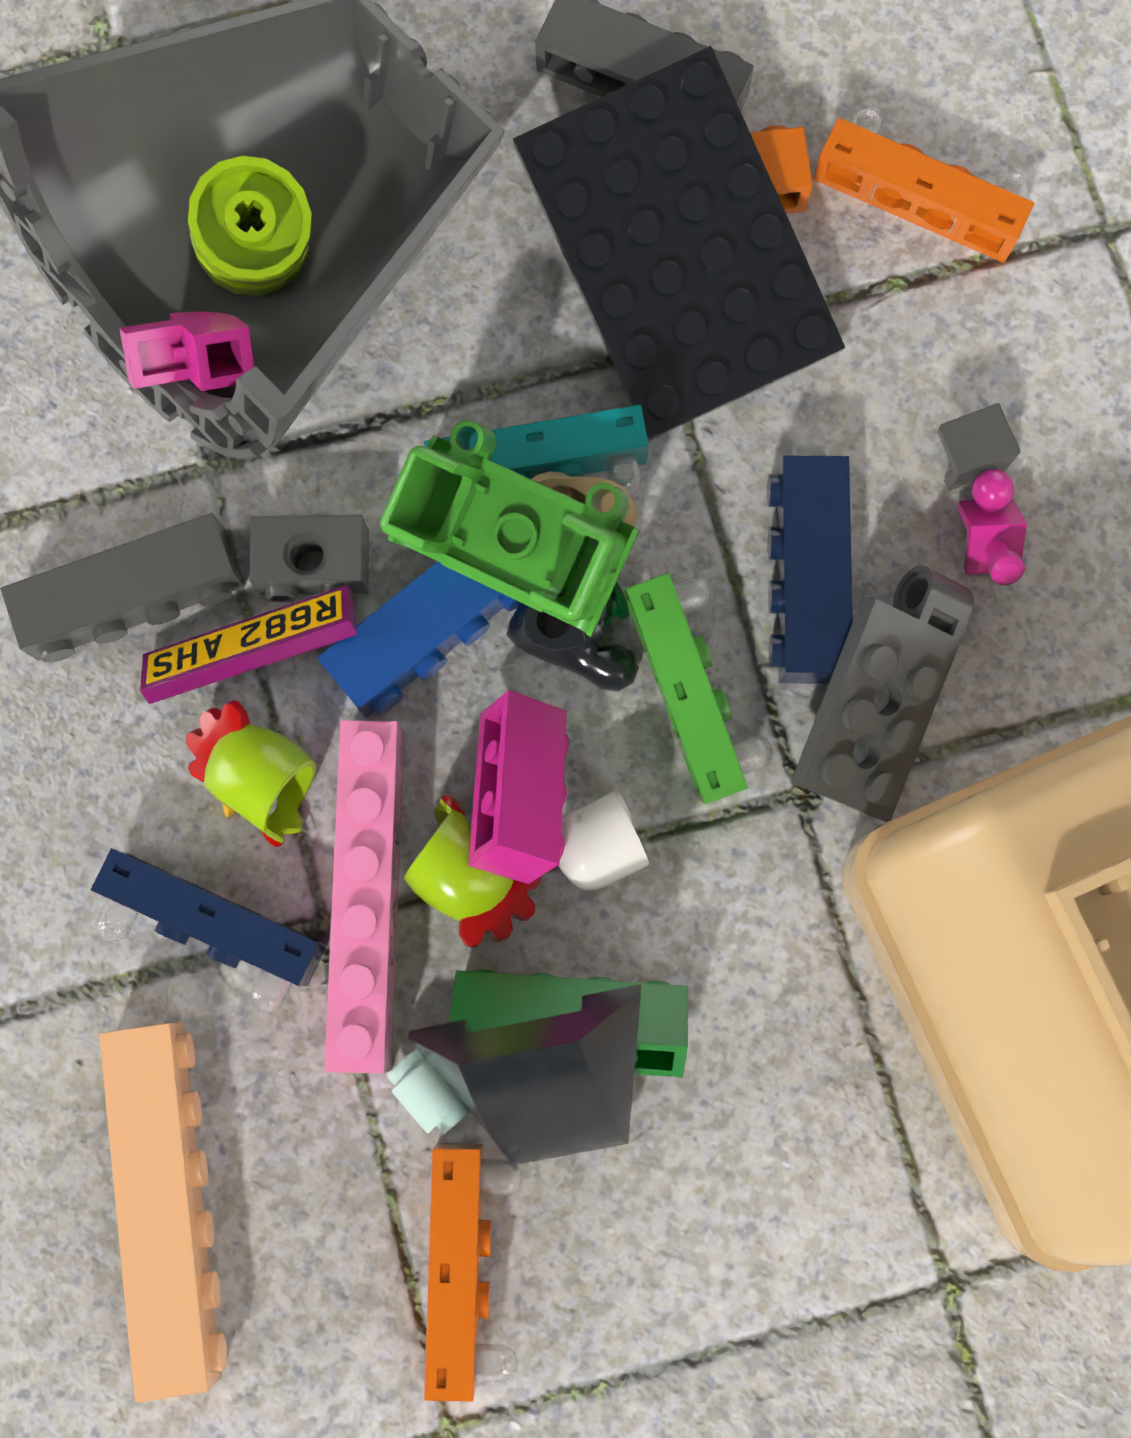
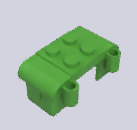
[380,420,640,637]

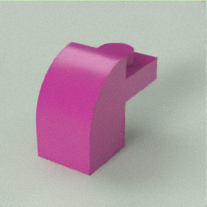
[120,311,254,391]

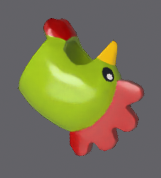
[186,700,317,847]
[403,794,541,948]

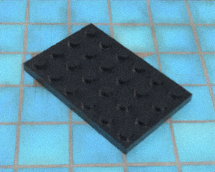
[513,46,846,441]

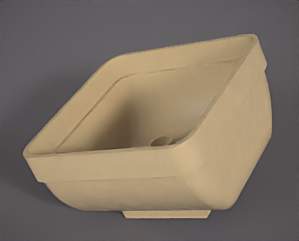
[842,716,1131,1272]

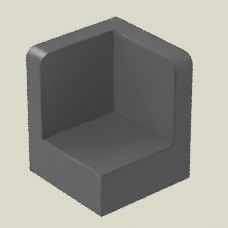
[937,403,1021,491]

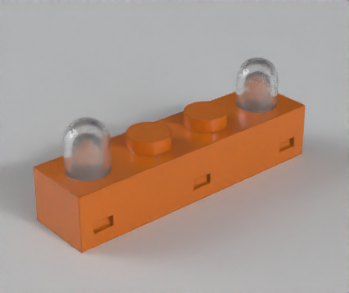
[813,107,1035,263]
[424,1143,522,1402]

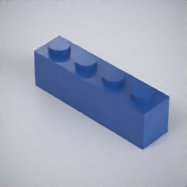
[317,561,521,718]

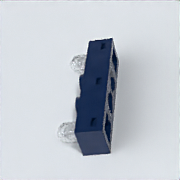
[90,848,327,1013]

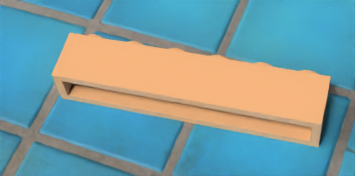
[99,1022,227,1403]

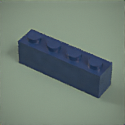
[767,455,853,684]

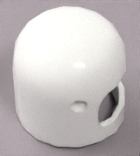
[558,790,649,891]

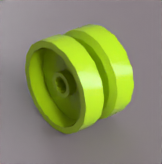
[188,156,312,296]

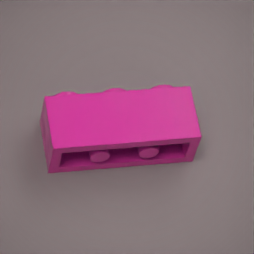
[468,690,569,884]

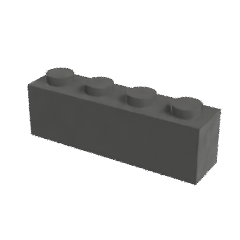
[535,0,754,111]
[0,512,245,663]

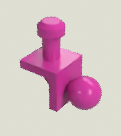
[957,469,1027,586]

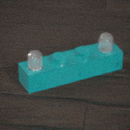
[424,405,649,496]

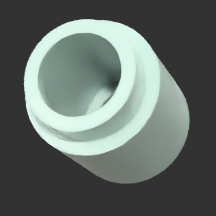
[386,1049,470,1135]

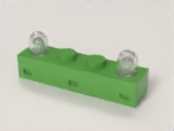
[623,573,773,804]

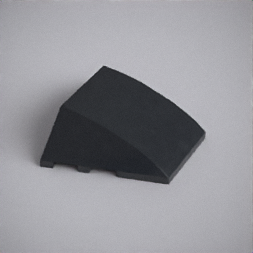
[408,984,641,1165]

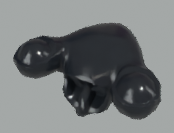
[506,603,639,692]

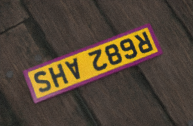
[140,585,357,704]

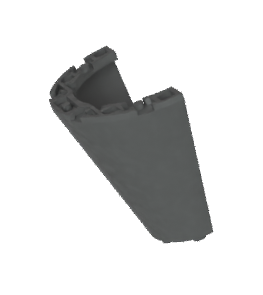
[0,0,505,459]

